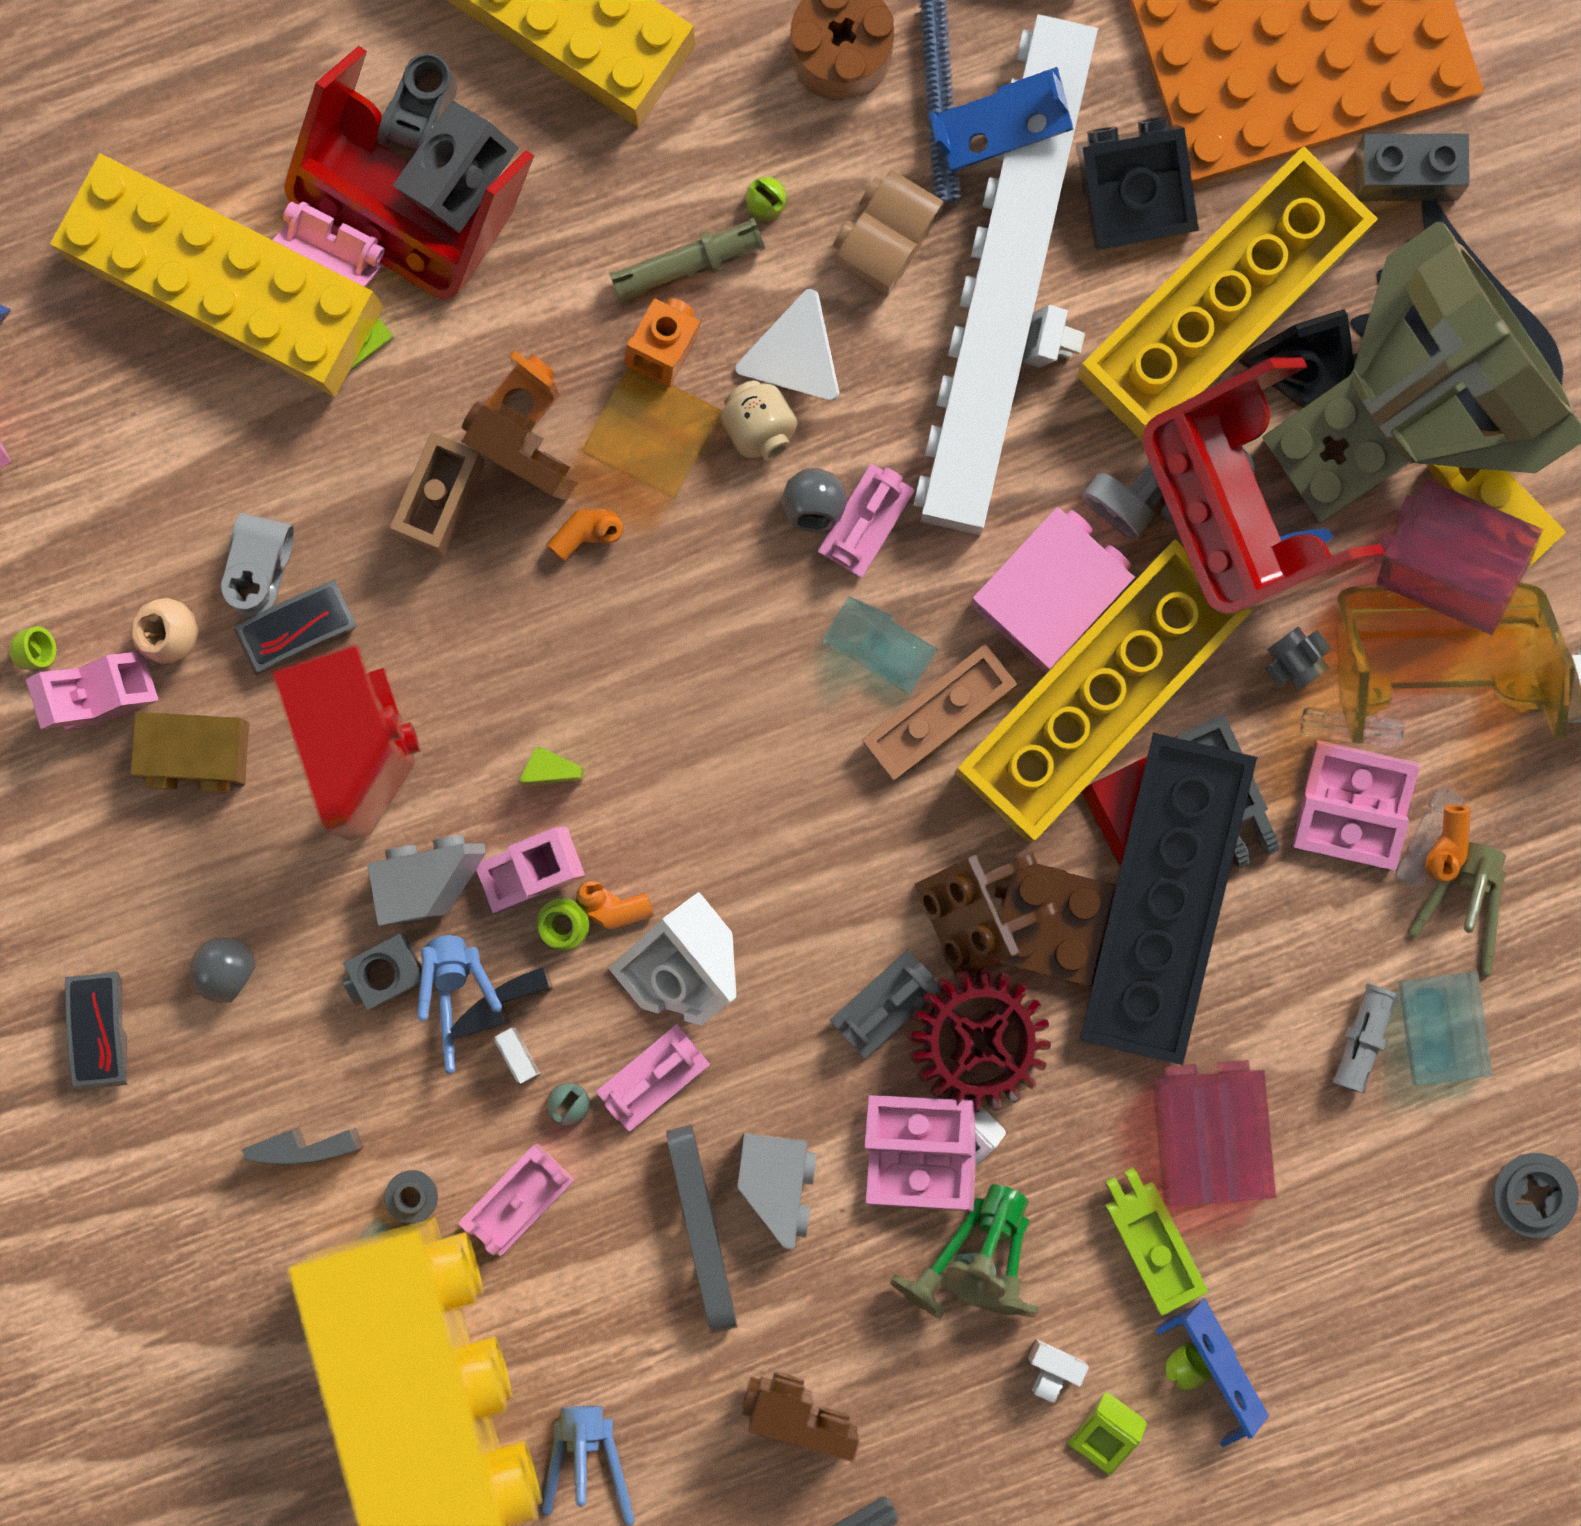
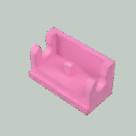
[458,1143,575,1257]

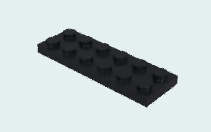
[1079,732,1257,1065]

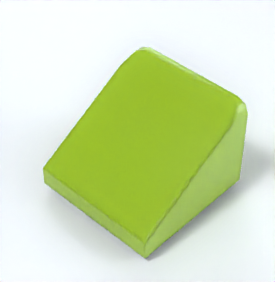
[519,746,586,786]
[1068,1392,1147,1476]

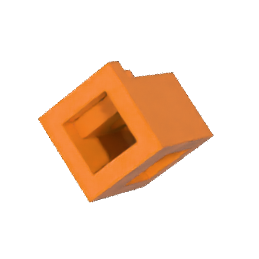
[624,298,701,388]

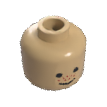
[721,381,797,461]

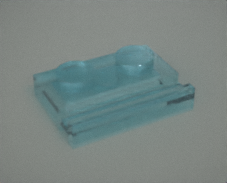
[1398,971,1492,1086]

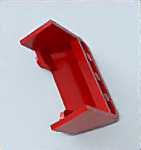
[284,45,535,299]
[1142,358,1385,613]
[272,644,421,841]

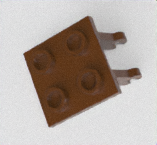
[915,853,1059,978]

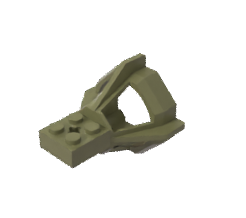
[1262,222,1581,523]

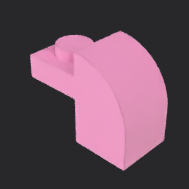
[26,652,159,731]
[476,826,586,913]

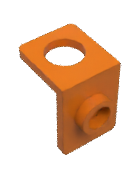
[484,350,560,424]

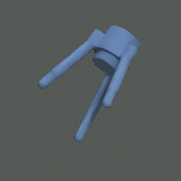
[417,935,502,1074]
[542,1406,635,1526]

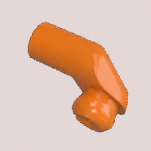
[546,509,624,561]
[1425,804,1471,883]
[577,881,654,930]

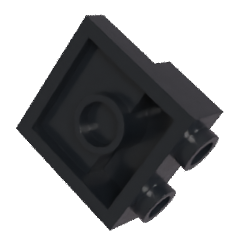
[1076,117,1199,250]

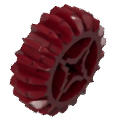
[907,969,1051,1112]

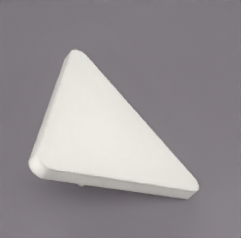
[736,289,840,401]

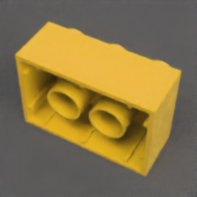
[288,1216,542,1526]

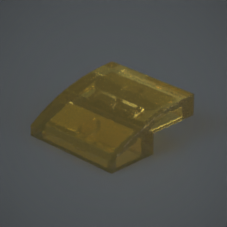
[582,368,722,500]

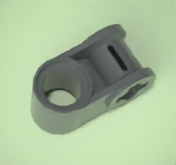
[377,53,457,151]

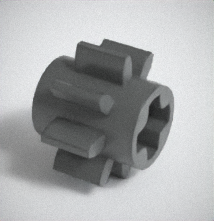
[1265,626,1332,691]

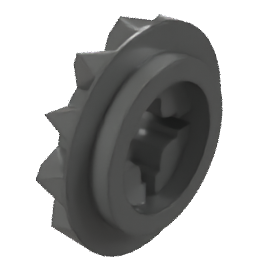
[1492,1153,1579,1238]

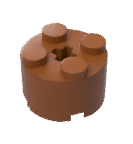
[790,0,894,100]

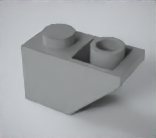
[367,835,486,926]
[737,1132,816,1249]

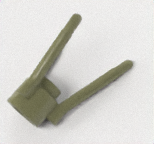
[1408,842,1506,977]

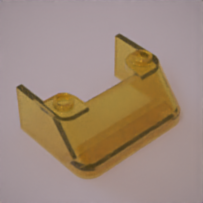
[1336,582,1576,744]

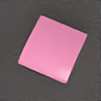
[1293,739,1420,871]
[865,1095,976,1212]

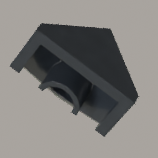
[1238,309,1355,408]

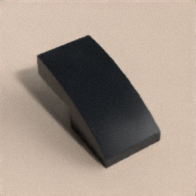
[450,967,553,1039]

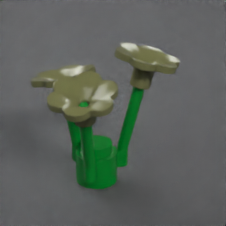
[890,1184,1039,1319]

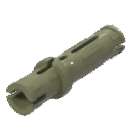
[609,218,765,304]

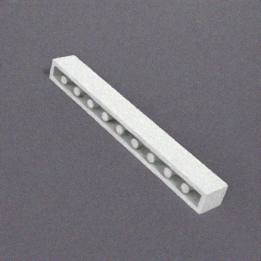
[913,14,1098,536]

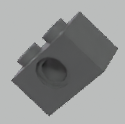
[393,100,519,233]
[1355,134,1470,201]

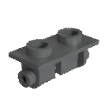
[830,950,940,1059]

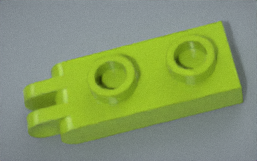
[1105,1167,1209,1316]

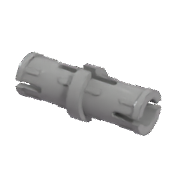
[1332,983,1399,1094]

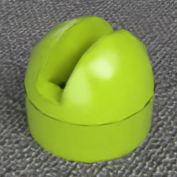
[746,177,787,221]
[9,626,56,670]
[1165,1342,1212,1391]

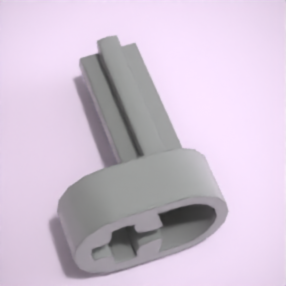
[1082,463,1163,539]

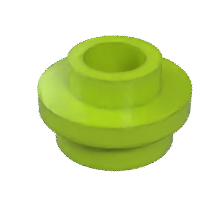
[537,897,589,950]

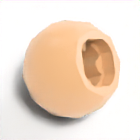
[131,598,198,664]

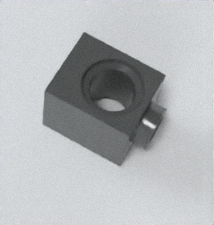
[342,934,422,1011]

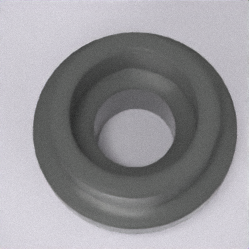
[385,1170,438,1224]

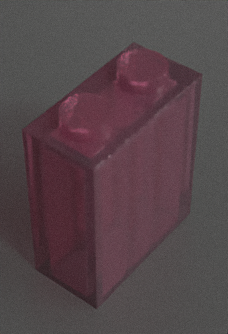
[1374,479,1544,635]
[1152,1060,1276,1207]

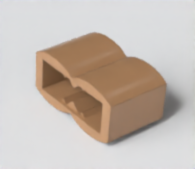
[833,169,944,296]

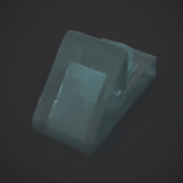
[822,596,938,695]

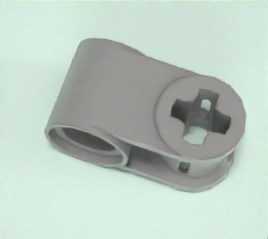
[221,513,294,618]

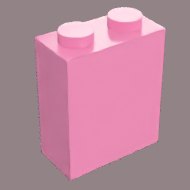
[970,507,1135,675]

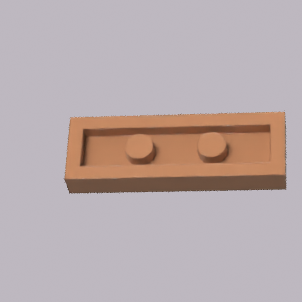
[861,644,1017,782]

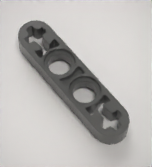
[666,1125,738,1333]

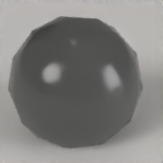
[781,468,847,532]
[190,937,256,1003]

